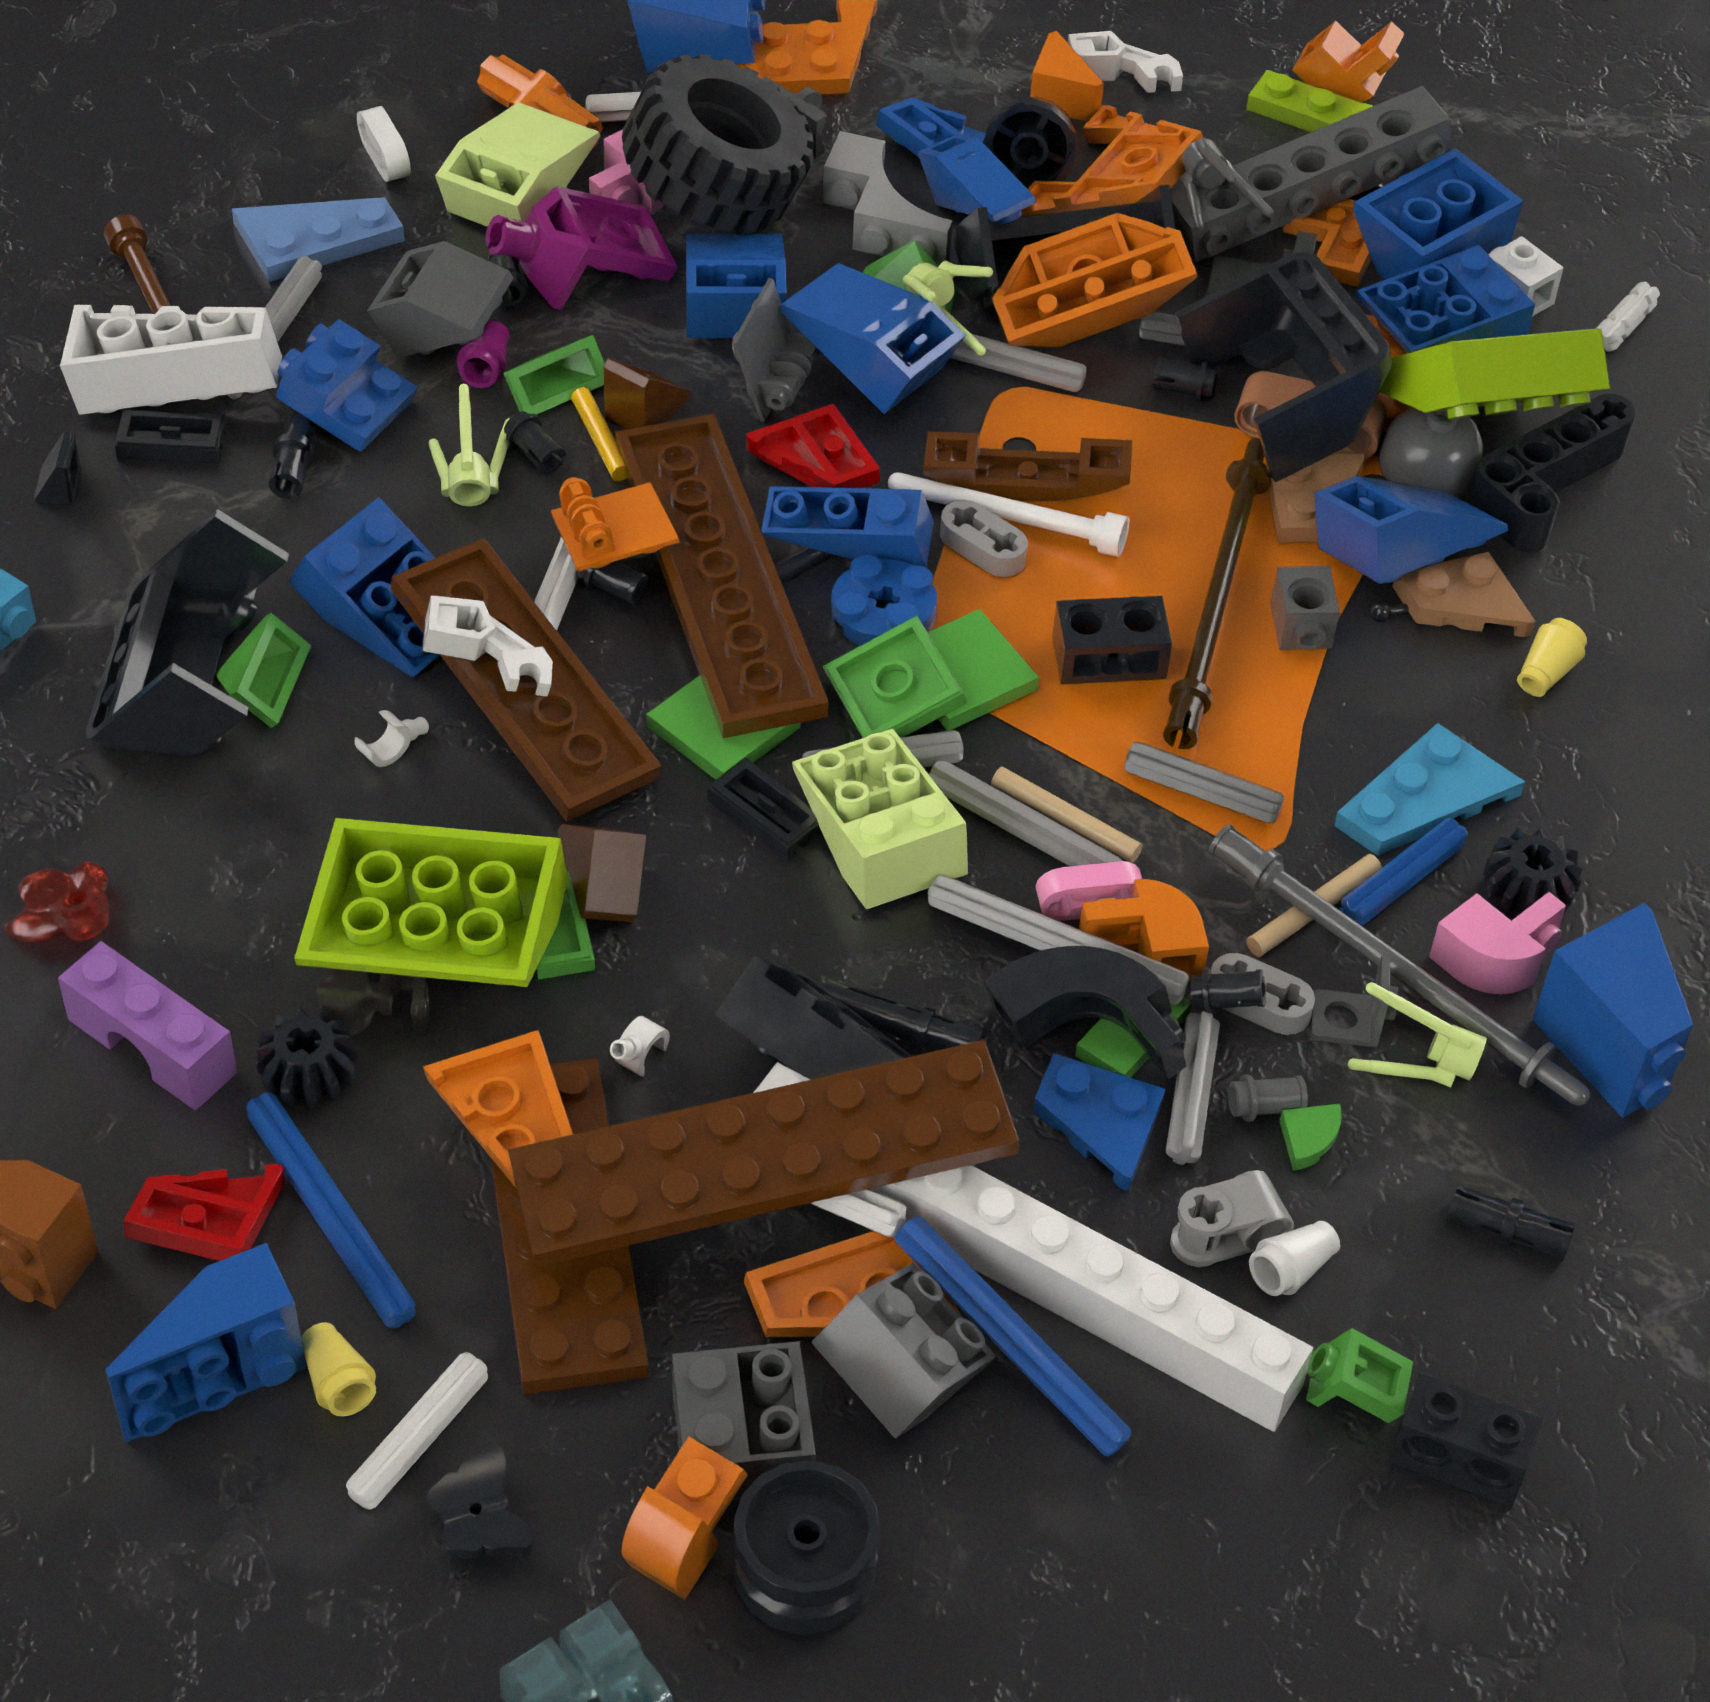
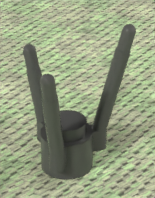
[1180,138,1274,231]

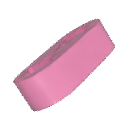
[1035,861,1142,921]

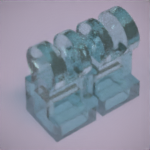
[499,1599,674,1702]

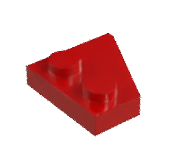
[746,403,880,488]
[123,1164,285,1261]

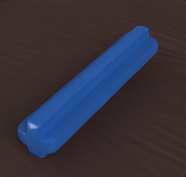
[1340,818,1468,926]

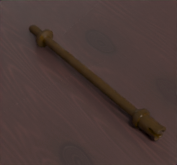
[1163,438,1272,749]

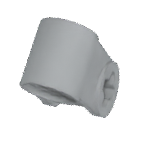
[1170,1170,1294,1267]

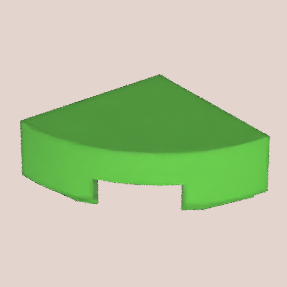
[1279,1104,1342,1171]

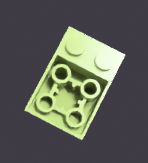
[435,102,600,227]
[792,728,968,910]

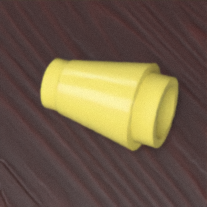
[1517,618,1587,697]
[301,1322,376,1416]

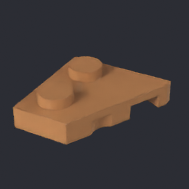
[1265,453,1364,543]
[1393,552,1535,637]

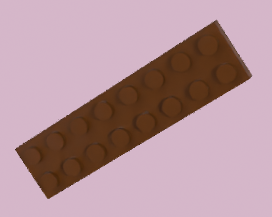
[616,414,829,738]
[508,1040,1019,1268]

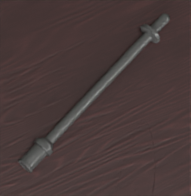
[1208,824,1590,1106]

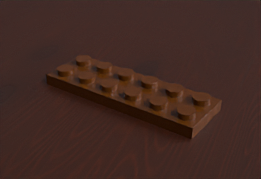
[391,538,662,822]
[490,1058,649,1395]

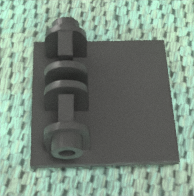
[732,278,821,422]

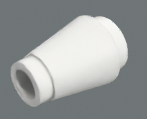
[1249,1221,1340,1296]

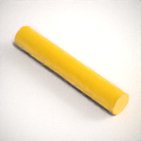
[571,387,627,481]

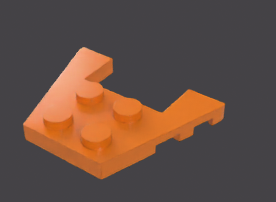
[735,0,877,94]
[1019,105,1203,218]

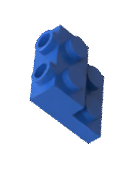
[276,319,418,452]

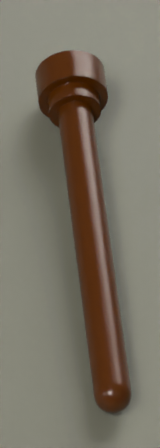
[104,215,171,314]

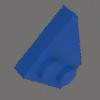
[876,97,985,158]
[1033,1053,1166,1191]

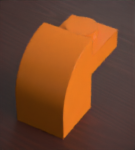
[1292,20,1404,102]
[1079,879,1209,983]
[622,1436,748,1600]

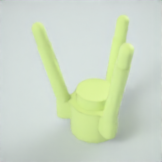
[902,261,993,356]
[429,383,510,507]
[1348,982,1487,1088]

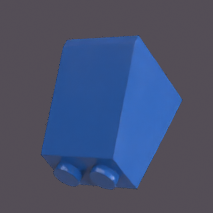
[628,0,765,73]
[1532,903,1693,1118]

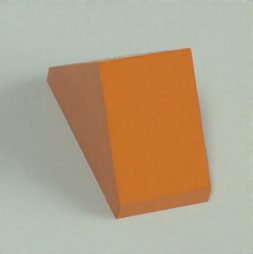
[1030,31,1104,122]

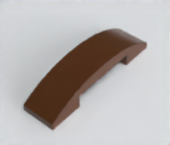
[923,431,1132,501]

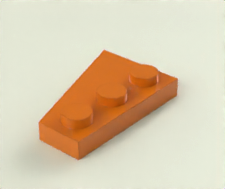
[744,1220,960,1337]

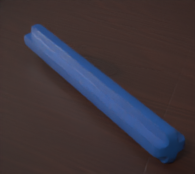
[246,1092,416,1329]
[894,1216,1132,1457]

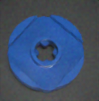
[831,555,937,646]

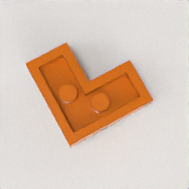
[1283,199,1371,287]

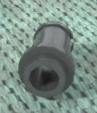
[1228,1074,1308,1122]

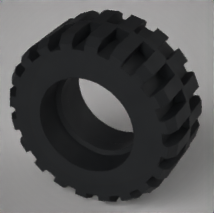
[622,54,814,235]

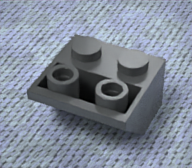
[367,241,514,358]
[811,1263,996,1439]
[672,1341,816,1501]

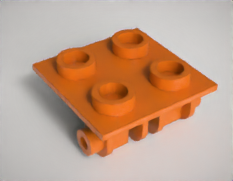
[550,477,680,572]

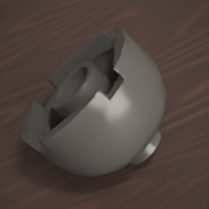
[1378,407,1484,498]

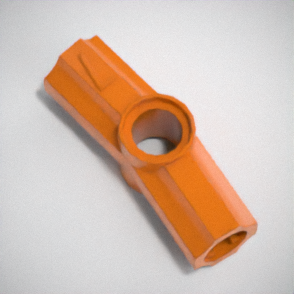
[477,55,603,150]

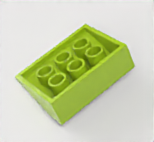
[1379,328,1610,419]
[294,818,568,987]

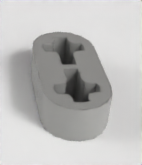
[940,500,1028,577]
[1211,953,1315,1035]

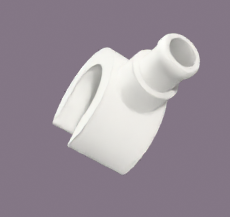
[355,710,429,767]
[610,1016,670,1077]

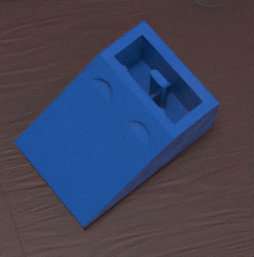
[686,233,787,338]
[1356,245,1535,353]
[778,263,966,414]
[1314,476,1508,584]
[288,497,440,678]
[105,1243,306,1442]

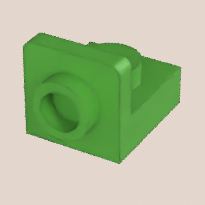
[1306,1328,1413,1423]

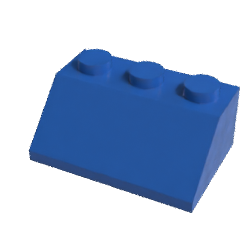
[1353,148,1524,280]

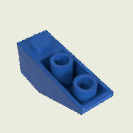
[918,133,1036,225]
[761,486,934,567]

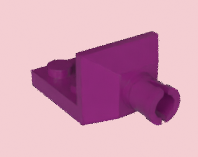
[485,186,678,310]

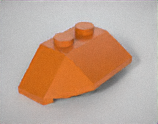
[992,213,1197,347]

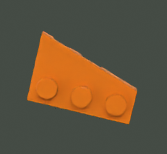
[423,1030,573,1188]

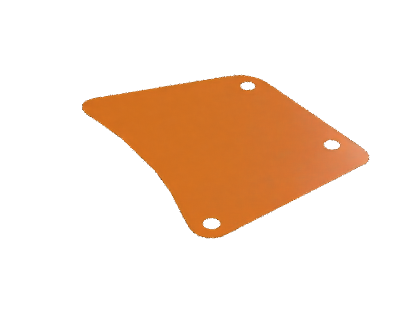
[930,387,1383,851]

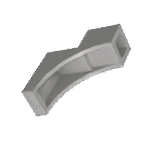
[823,131,953,266]

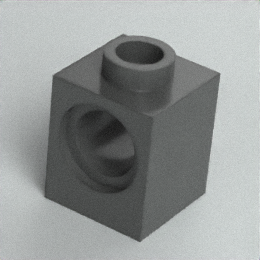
[1271,566,1340,650]

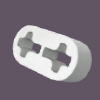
[357,106,411,182]

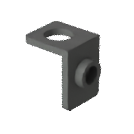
[1311,956,1398,1048]

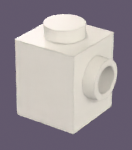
[1489,236,1564,317]

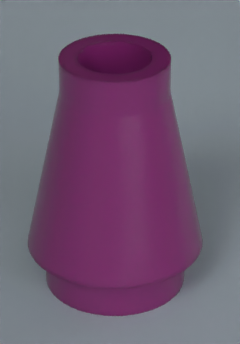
[457,321,510,388]

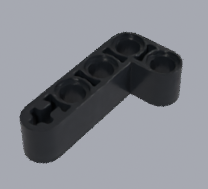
[1469,394,1637,552]

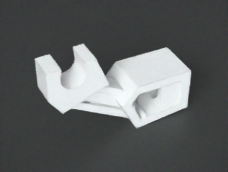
[1068,31,1183,93]
[423,596,553,696]

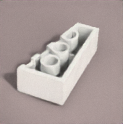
[60,305,282,415]

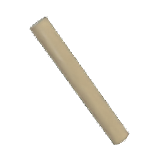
[991,766,1143,863]
[1246,854,1382,957]

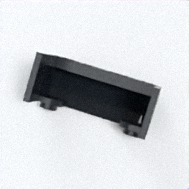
[952,185,1175,308]
[1174,252,1393,483]
[86,509,289,757]

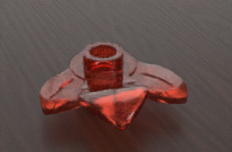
[4,861,110,942]

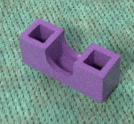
[58,941,237,1111]

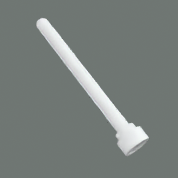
[888,472,1130,557]

